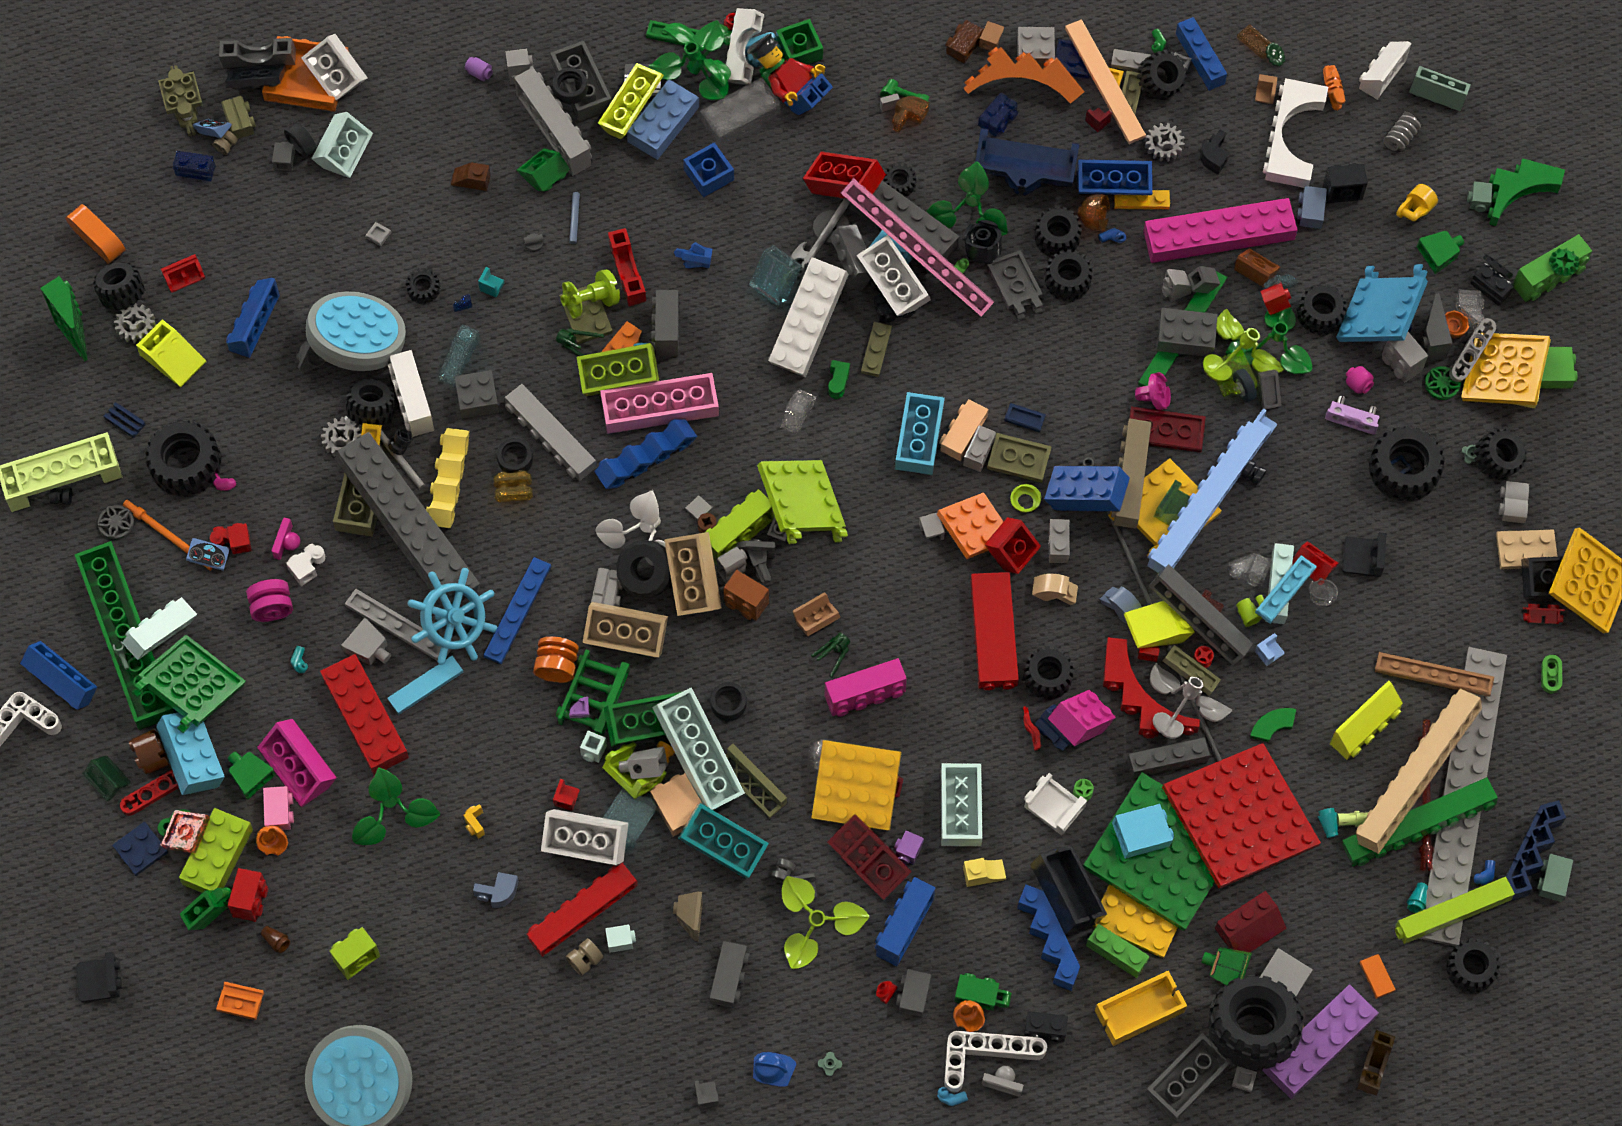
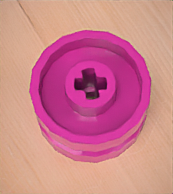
[246,579,293,622]

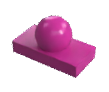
[271,518,301,560]

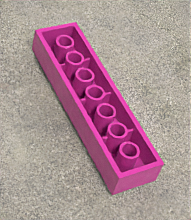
[1143,198,1297,263]

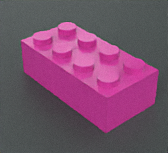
[825,658,907,717]

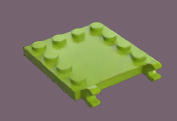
[757,460,848,544]

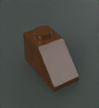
[451,162,491,191]

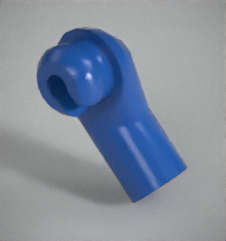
[1098,228,1126,243]

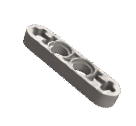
[1449,318,1496,382]

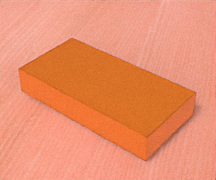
[1360,954,1396,999]

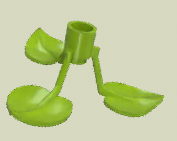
[1203,309,1284,381]
[782,876,869,969]

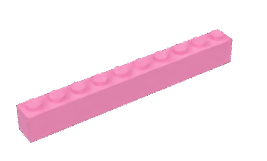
[841,178,994,317]

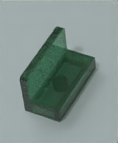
[1154,480,1190,525]
[82,756,131,801]

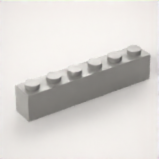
[505,384,597,481]

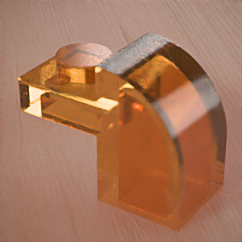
[892,96,930,133]

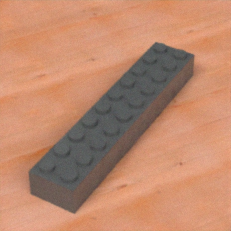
[335,432,480,609]

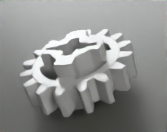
[1145,123,1185,162]
[114,303,156,344]
[321,417,362,457]

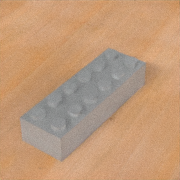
[514,67,592,176]

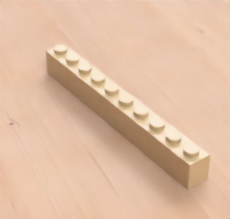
[1356,689,1482,854]

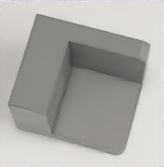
[919,513,945,540]

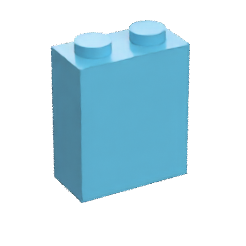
[1112,804,1174,858]

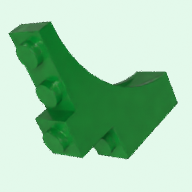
[1487,158,1565,226]

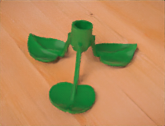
[649,20,729,100]
[662,23,732,87]
[926,161,1008,236]
[1225,307,1312,374]
[352,767,440,845]

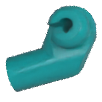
[290,646,308,673]

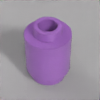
[465,57,493,81]

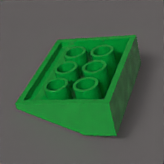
[40,276,88,362]

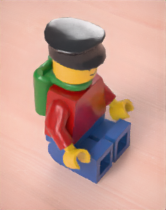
[747,33,833,115]

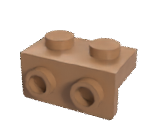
[793,593,840,636]

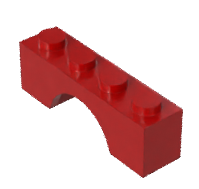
[608,228,646,306]

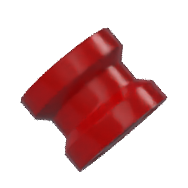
[1193,646,1214,668]

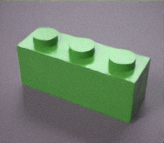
[1086,924,1150,978]

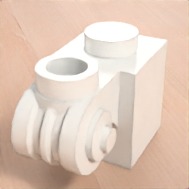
[286,544,325,587]

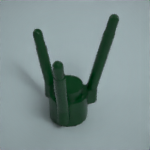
[556,328,604,356]
[811,633,850,678]

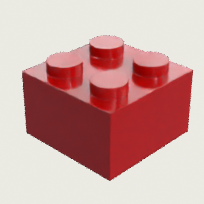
[985,517,1041,574]
[228,868,268,922]

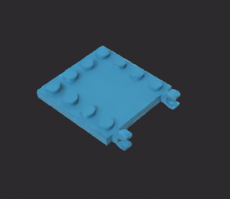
[1336,264,1428,342]

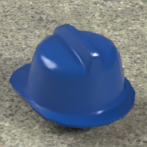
[753,1052,796,1086]

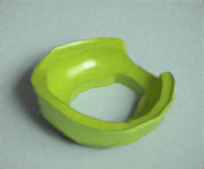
[1010,484,1041,512]

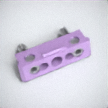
[1325,396,1379,435]

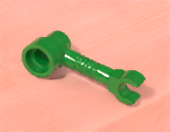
[880,79,929,107]

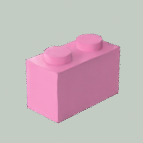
[263,786,294,830]

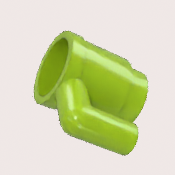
[1236,595,1265,627]

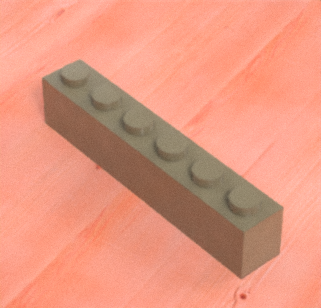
[1111,418,1151,529]

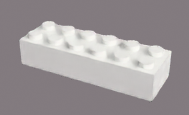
[768,257,849,377]

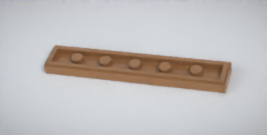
[1375,652,1494,697]

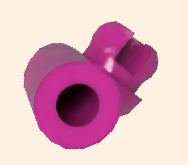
[212,473,236,491]

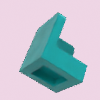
[478,267,504,297]

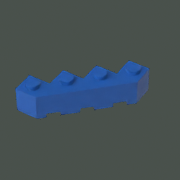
[594,419,698,489]
[1017,885,1080,991]

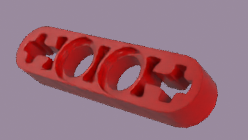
[120,770,179,815]

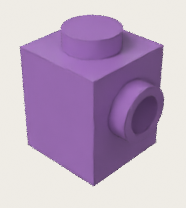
[894,831,924,865]

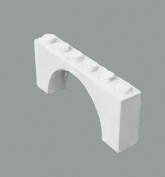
[1263,78,1328,188]

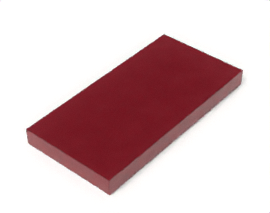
[1129,406,1206,452]

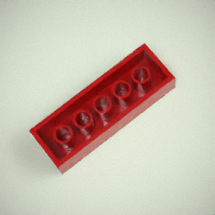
[320,654,409,775]

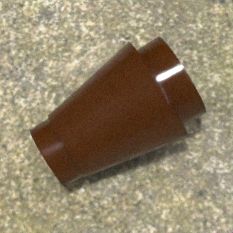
[261,926,290,953]

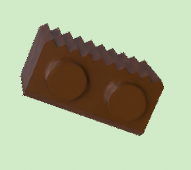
[945,20,984,64]

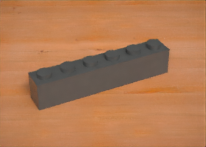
[1149,564,1253,665]

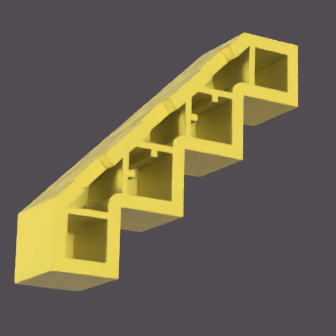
[426,428,469,528]

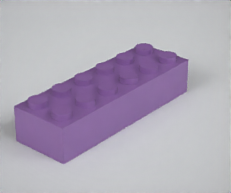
[1262,984,1378,1099]

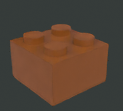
[724,570,769,621]

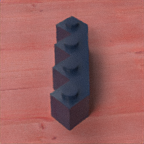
[1505,800,1566,902]

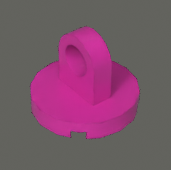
[1135,372,1171,410]

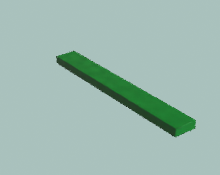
[1138,271,1227,387]

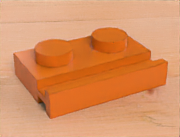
[216,982,264,1020]

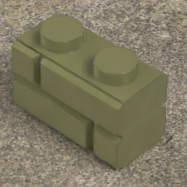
[221,96,256,139]

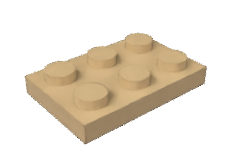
[1496,530,1557,569]

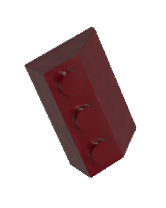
[1215,890,1287,953]

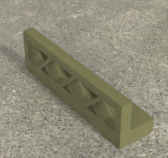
[726,744,787,819]

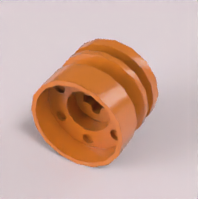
[533,636,579,683]

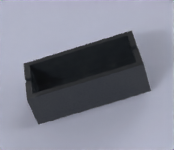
[1030,845,1107,934]

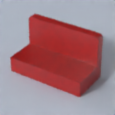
[1292,541,1338,585]

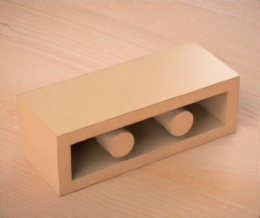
[939,399,988,461]

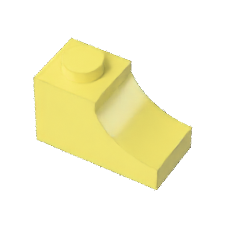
[963,858,1006,887]

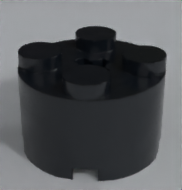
[964,220,1002,264]

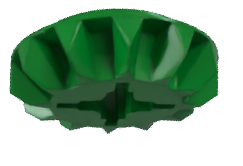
[1549,248,1580,276]

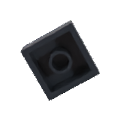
[1323,163,1368,204]
[1521,556,1563,598]

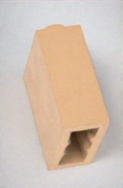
[650,773,702,836]

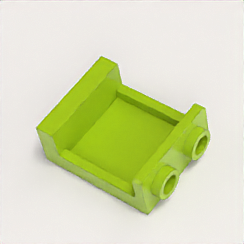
[602,742,667,799]

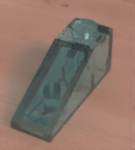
[438,324,480,386]

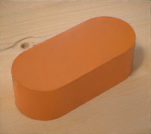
[66,204,126,264]

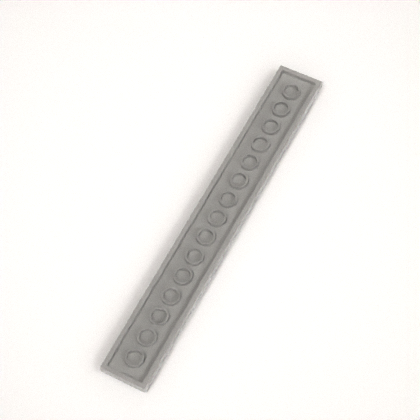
[1419,647,1507,947]

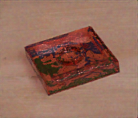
[160,810,210,854]

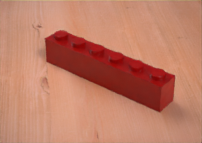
[527,863,637,957]

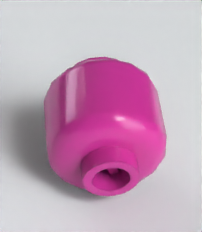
[1346,366,1374,394]

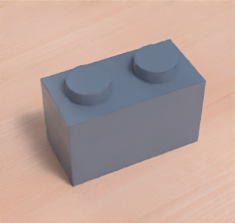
[1297,186,1327,229]

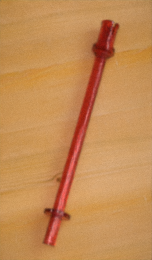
[1418,719,1435,871]

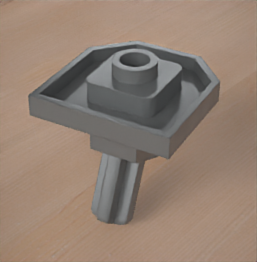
[736,539,775,584]

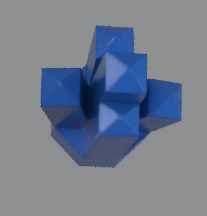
[674,242,712,268]

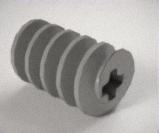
[1383,111,1421,151]

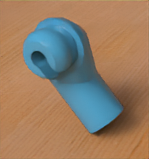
[937,1087,968,1106]

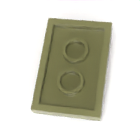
[559,286,613,345]
[987,433,1052,483]

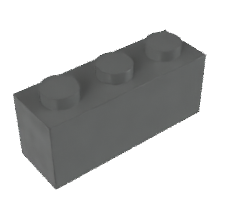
[710,941,750,1008]

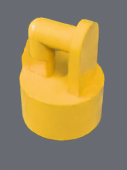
[1396,184,1438,221]

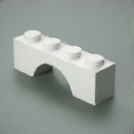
[726,8,764,85]

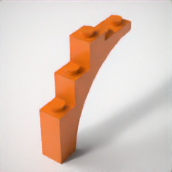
[964,47,1084,104]

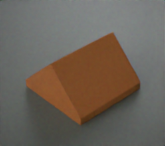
[1234,248,1281,288]

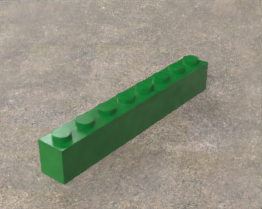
[1342,777,1498,867]

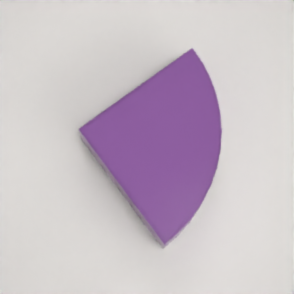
[569,697,589,718]

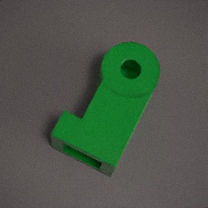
[828,360,850,399]

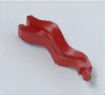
[1023,706,1041,751]

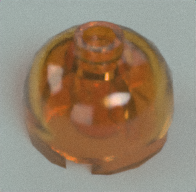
[1078,194,1110,231]

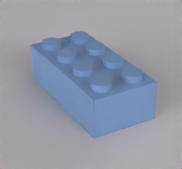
[627,80,699,160]

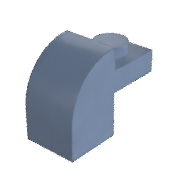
[1100,586,1142,623]
[473,872,519,908]

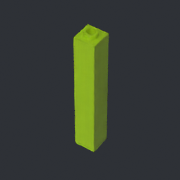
[1395,877,1515,944]

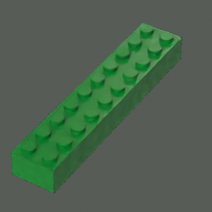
[74,541,175,730]

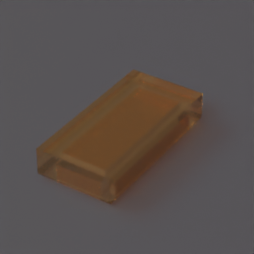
[1237,24,1271,60]

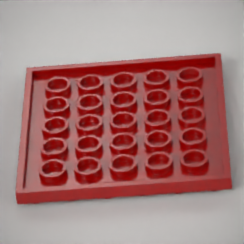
[1162,743,1321,889]

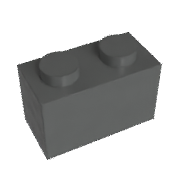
[896,969,931,1017]

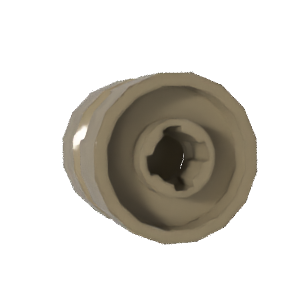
[565,938,604,976]

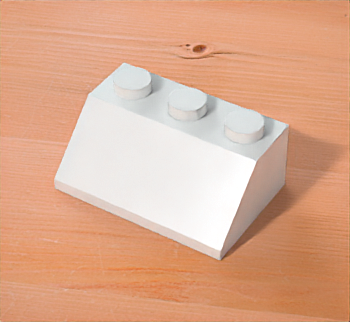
[301,34,367,101]
[1359,41,1411,100]

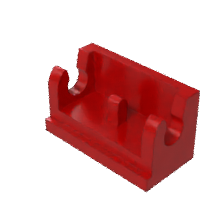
[161,254,205,293]

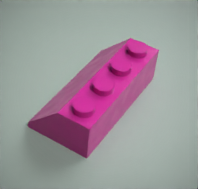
[257,719,336,807]

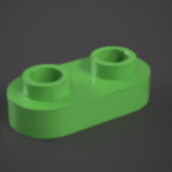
[1541,655,1562,694]

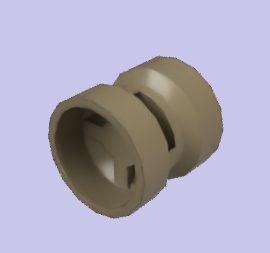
[212,130,238,155]

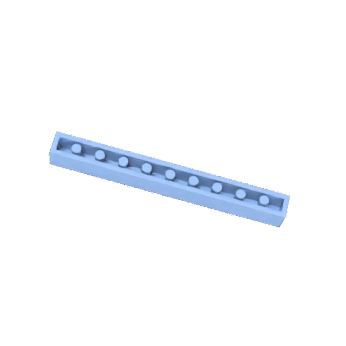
[1147,421,1268,573]

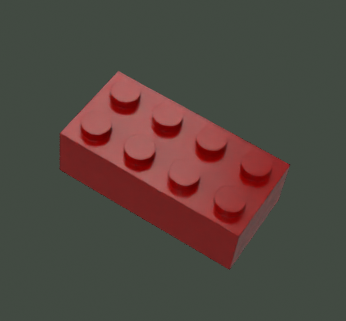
[802,152,886,199]

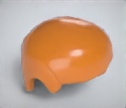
[1445,310,1469,339]
[256,826,288,856]
[953,1000,985,1032]

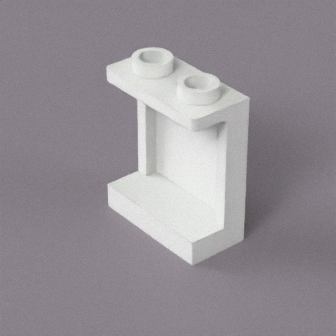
[1024,773,1087,836]

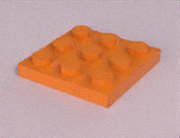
[937,493,1003,559]

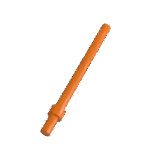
[123,500,213,571]

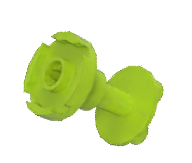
[560,269,620,319]

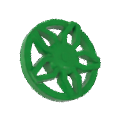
[1425,366,1461,400]

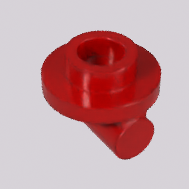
[876,981,898,1004]

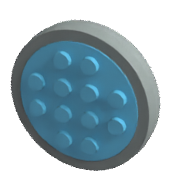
[306,291,406,371]
[305,1025,412,1126]

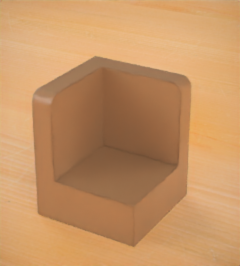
[979,21,1004,51]
[1255,74,1278,104]

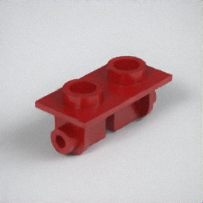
[1523,604,1565,624]

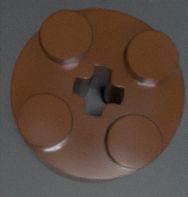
[129,729,170,774]

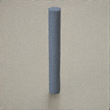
[569,192,580,244]

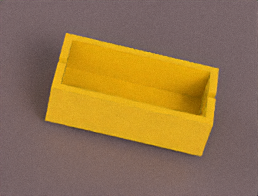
[1095,971,1187,1046]

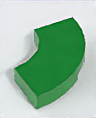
[1250,708,1296,742]

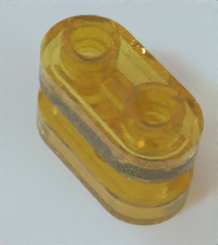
[493,470,533,502]

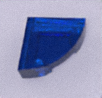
[453,294,473,312]

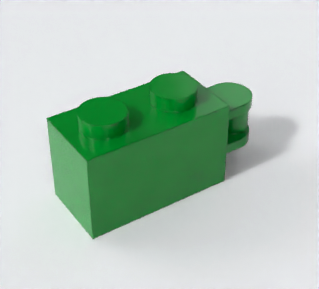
[180,887,232,930]
[954,973,1012,1011]

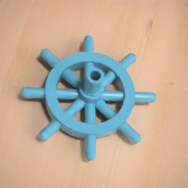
[408,568,498,665]

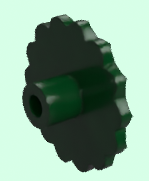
[1265,42,1285,67]

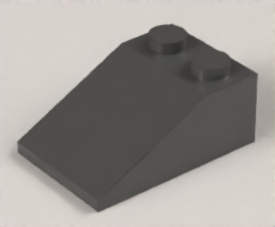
[1420,293,1452,362]

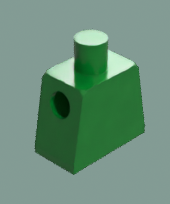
[1416,231,1464,274]
[228,751,276,800]

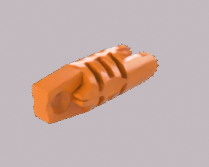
[1323,65,1346,111]

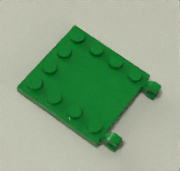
[131,635,246,733]

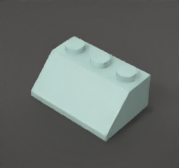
[312,112,373,178]

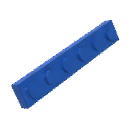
[484,557,551,664]

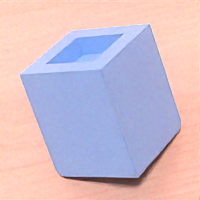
[1253,409,1277,442]
[1255,633,1284,666]

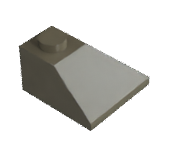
[673,892,703,942]

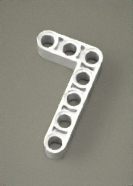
[0,692,62,746]
[944,1031,1047,1093]

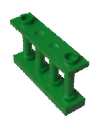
[556,649,630,736]

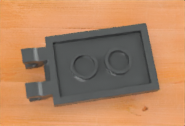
[986,250,1043,321]

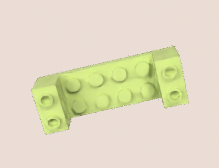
[0,432,123,512]

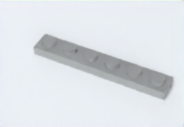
[345,589,452,661]

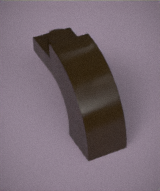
[1357,1030,1395,1096]

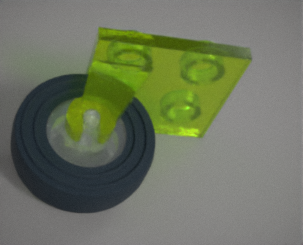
[1216,349,1257,403]

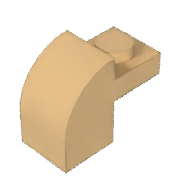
[1032,574,1078,605]

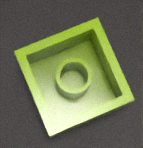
[330,927,380,980]

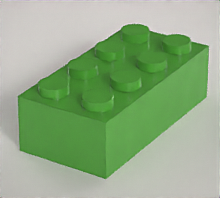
[1513,234,1592,302]

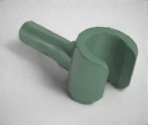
[113,641,129,670]

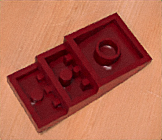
[827,814,912,900]

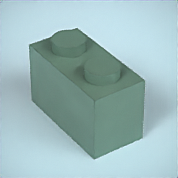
[1537,854,1573,902]

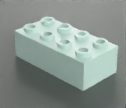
[941,763,982,846]

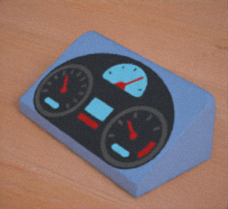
[193,119,232,138]
[186,538,230,571]

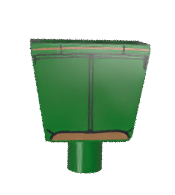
[1201,947,1252,986]

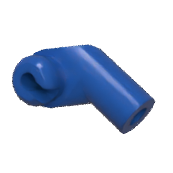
[1474,860,1495,885]

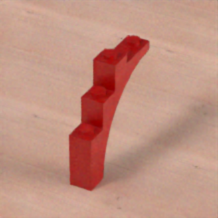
[1103,637,1200,738]

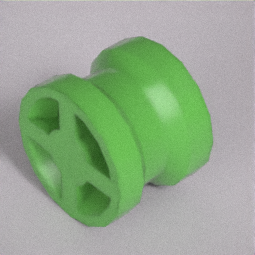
[1073,779,1094,801]

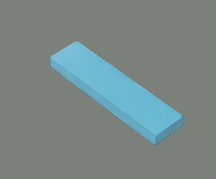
[1255,555,1317,624]
[387,656,463,715]

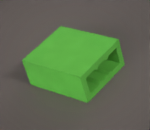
[1540,347,1578,388]

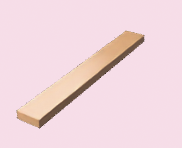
[1065,20,1146,144]

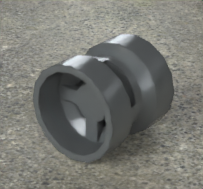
[770,858,796,884]

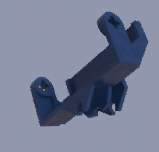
[975,128,1079,196]

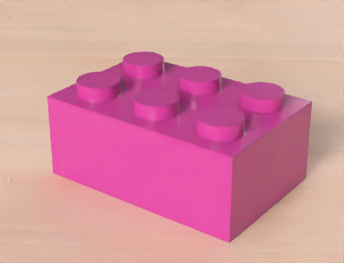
[1048,690,1116,746]

